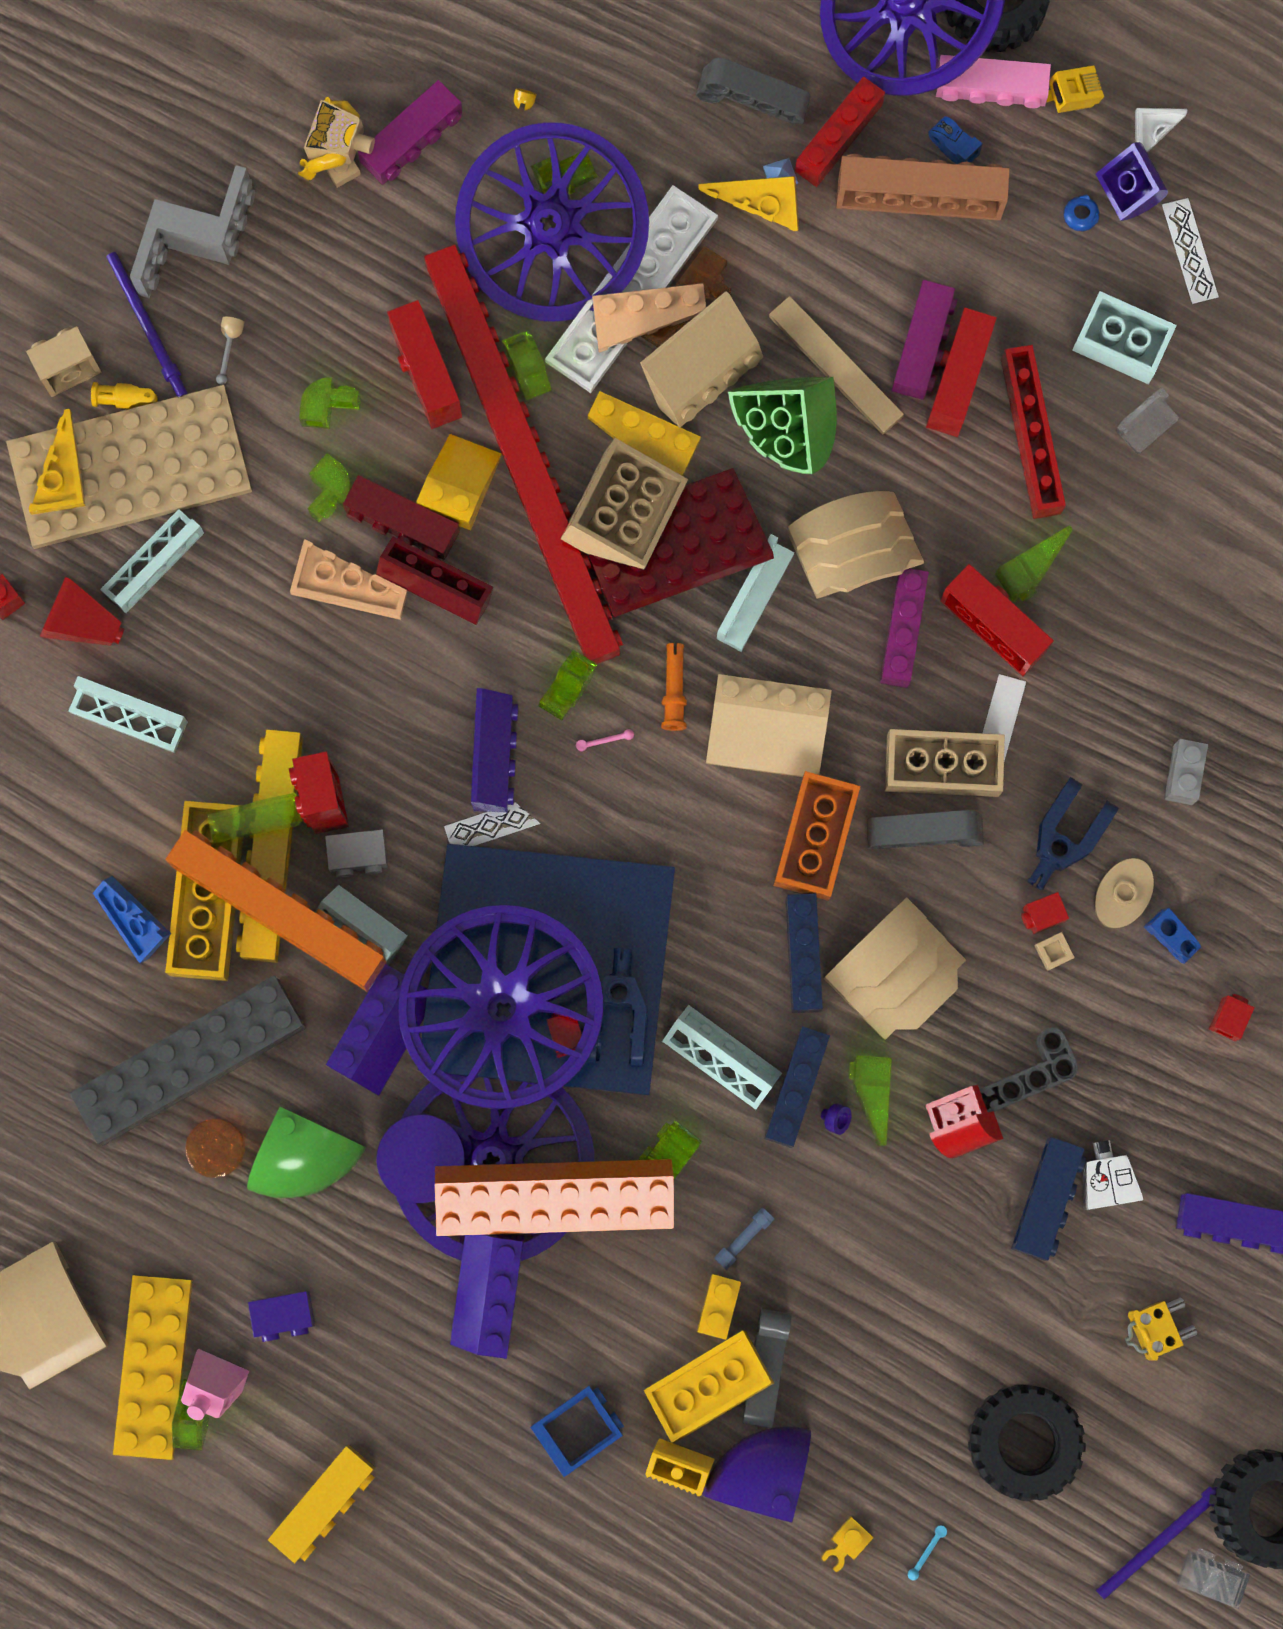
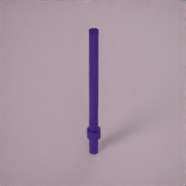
[106,252,188,398]
[1096,1486,1217,1599]

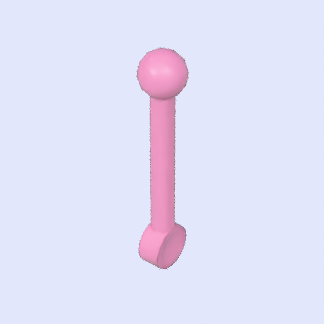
[576,729,634,752]

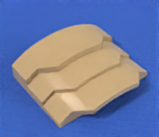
[788,491,924,599]
[824,897,966,1041]
[0,1242,109,1390]

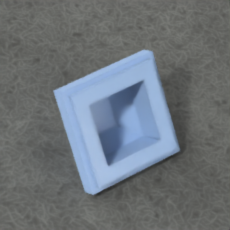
[763,158,798,184]

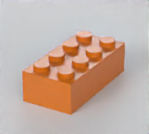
[773,771,860,901]

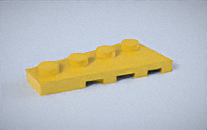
[588,391,701,476]

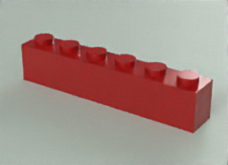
[1001,345,1066,519]

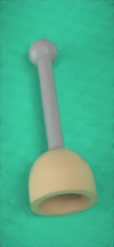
[216,317,245,385]

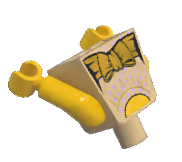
[298,97,375,180]

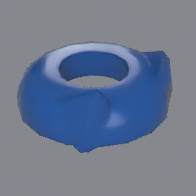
[1063,194,1099,232]

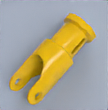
[91,382,158,409]

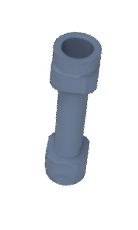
[714,1207,775,1270]

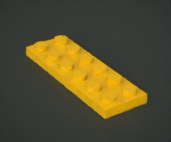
[113,1275,193,1460]

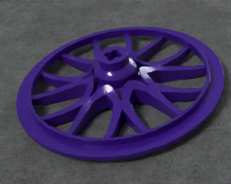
[820,0,1005,96]
[455,123,650,321]
[399,905,603,1109]
[396,1074,595,1261]

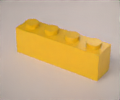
[268,1445,375,1564]

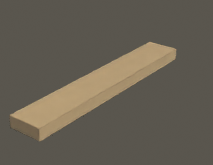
[769,296,904,435]

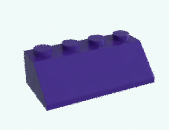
[471,688,518,813]
[326,964,428,1096]
[450,1234,524,1359]

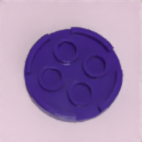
[377,1115,465,1203]

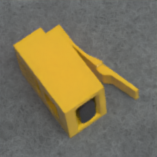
[1046,65,1104,113]

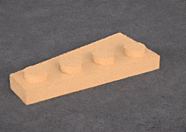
[592,283,706,353]
[290,539,407,620]

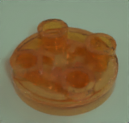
[185,1119,245,1178]

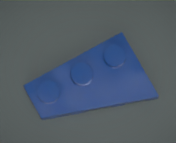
[93,876,172,963]

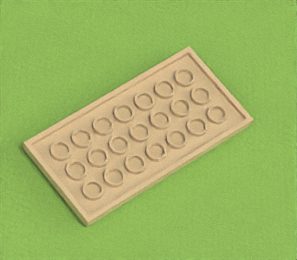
[6,385,252,549]

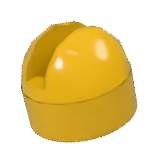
[513,88,537,111]

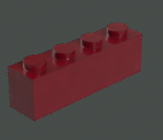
[343,475,460,560]
[376,536,494,625]

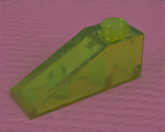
[995,525,1073,602]
[207,793,302,843]
[848,1055,892,1147]

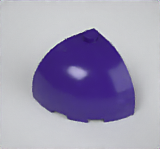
[702,1427,811,1523]

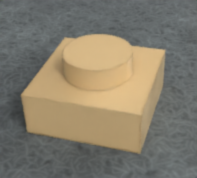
[326,161,361,188]
[1034,932,1075,971]

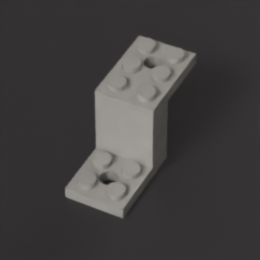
[130,165,256,298]

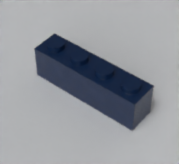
[786,893,823,1013]
[764,1026,830,1148]
[1011,1137,1086,1261]

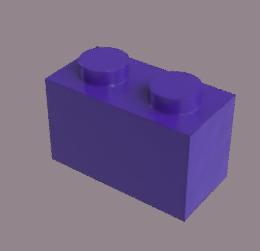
[248,1291,315,1342]

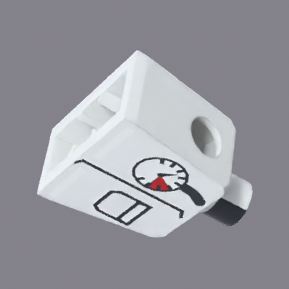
[1082,1140,1143,1210]

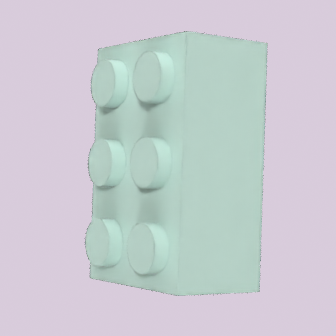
[1072,291,1177,384]

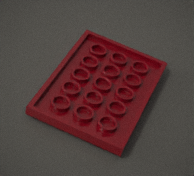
[587,468,774,617]

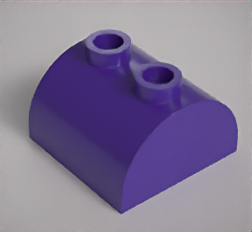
[1096,142,1168,221]

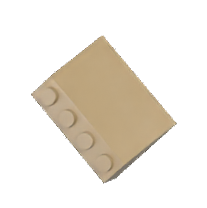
[640,291,764,428]
[561,438,688,569]
[706,674,832,777]

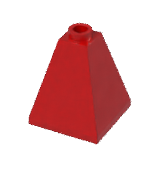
[40,577,125,646]

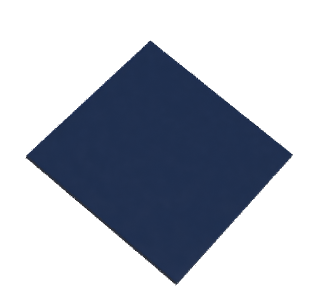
[418,844,675,1095]

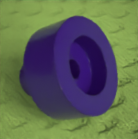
[821,1103,852,1135]

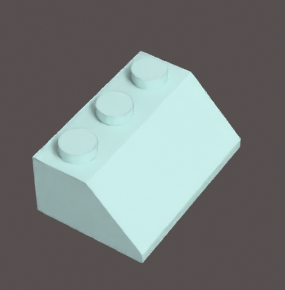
[315,885,408,990]

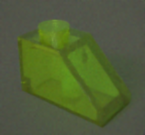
[172,1379,209,1451]

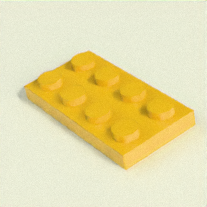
[644,1330,774,1443]

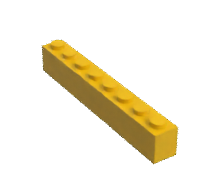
[236,730,303,963]

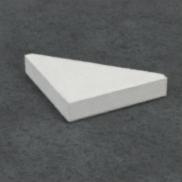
[1135,108,1187,152]

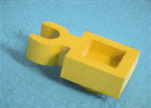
[821,1516,874,1572]

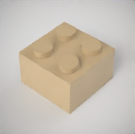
[26,326,102,397]

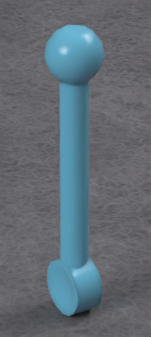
[908,1525,947,1580]

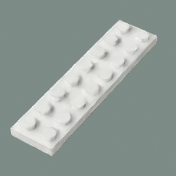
[545,185,718,393]

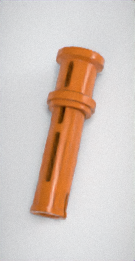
[661,643,687,731]

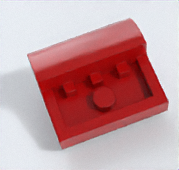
[925,1085,1003,1158]

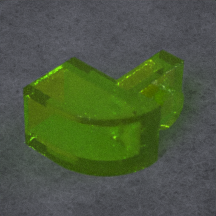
[531,152,598,195]
[502,330,552,400]
[299,377,361,429]
[307,453,352,523]
[538,650,597,721]

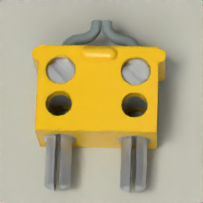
[1125,1298,1197,1361]

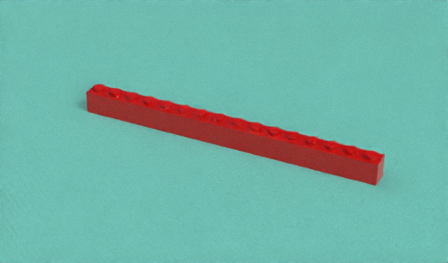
[424,245,623,668]

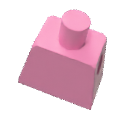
[181,1349,249,1420]

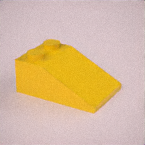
[417,434,502,531]

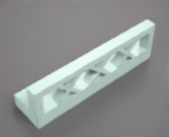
[100,509,204,613]
[717,534,794,652]
[69,676,188,753]
[662,1005,782,1109]

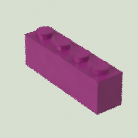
[358,80,463,185]
[892,280,958,400]
[880,568,929,688]

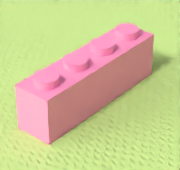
[936,55,1051,108]

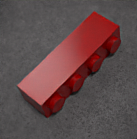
[795,76,885,188]

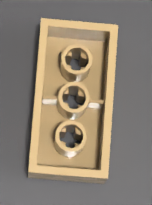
[885,729,1005,797]

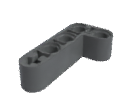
[696,58,811,124]
[867,810,984,849]
[979,1027,1078,1112]
[742,1308,792,1429]

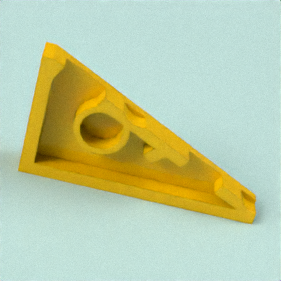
[698,176,799,231]
[29,409,85,515]

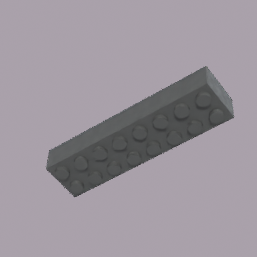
[69,975,306,1146]

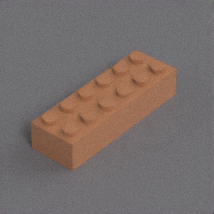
[836,154,1010,220]

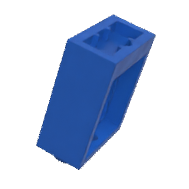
[530,1385,624,1477]

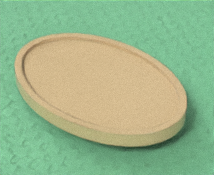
[1094,858,1154,929]

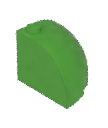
[728,377,837,474]
[247,1107,366,1198]

